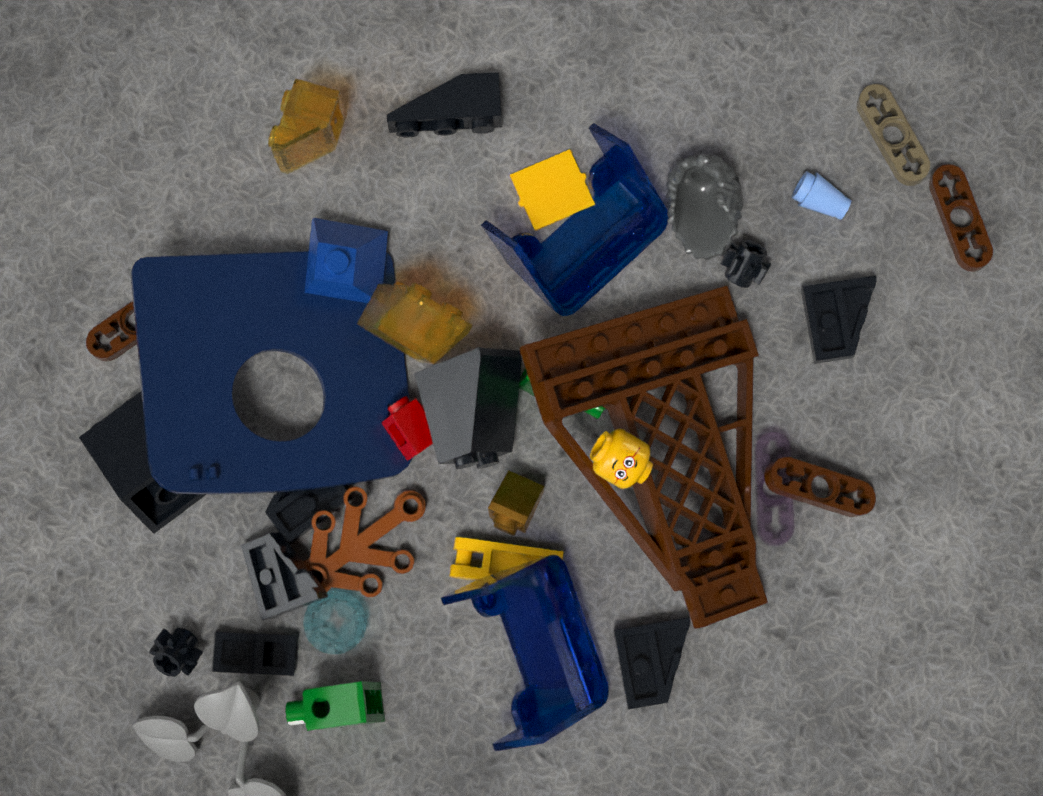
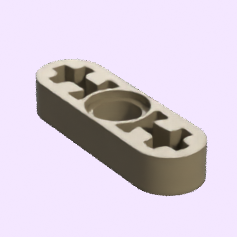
[857,84,930,186]

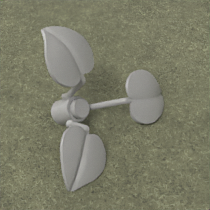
[132,681,287,796]

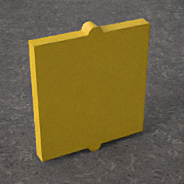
[510,149,595,231]

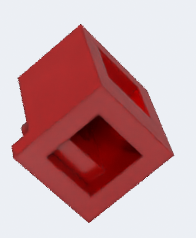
[381,395,433,461]

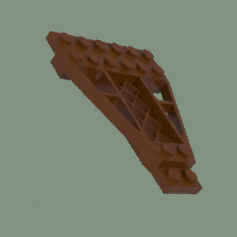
[519,286,768,629]

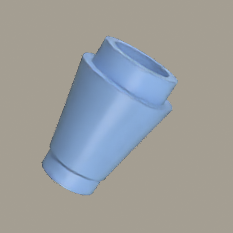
[792,171,852,220]

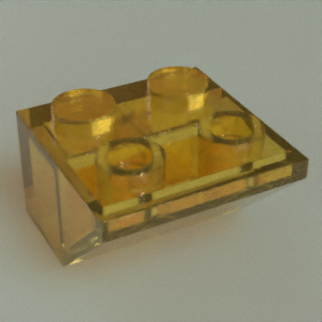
[268,78,347,174]
[357,281,473,364]

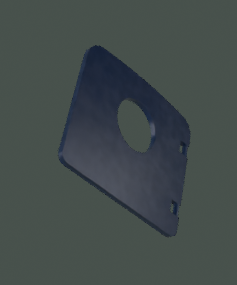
[131,251,412,495]

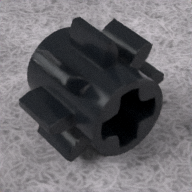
[720,240,771,288]
[149,627,203,677]

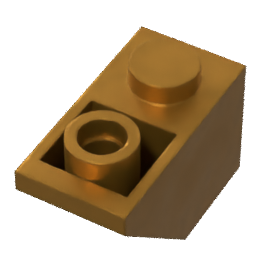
[488,470,544,536]

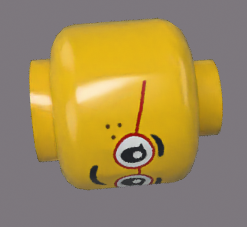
[590,428,653,489]

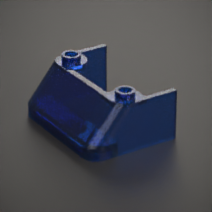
[481,123,669,316]
[441,555,609,751]

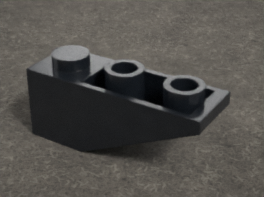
[387,72,502,138]

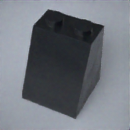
[414,347,522,469]
[79,391,207,534]

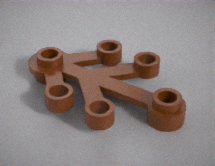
[303,486,426,597]

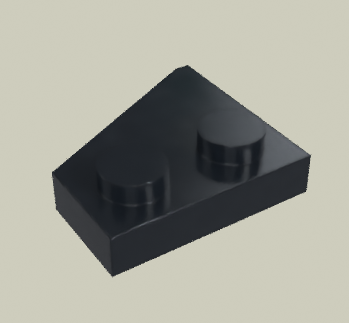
[801,276,877,364]
[614,617,691,710]

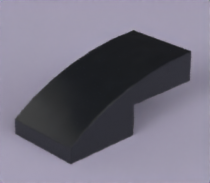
[211,632,297,676]

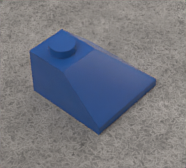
[304,218,388,305]

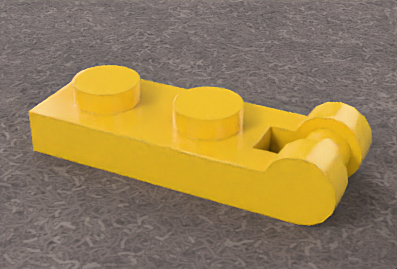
[449,537,563,592]

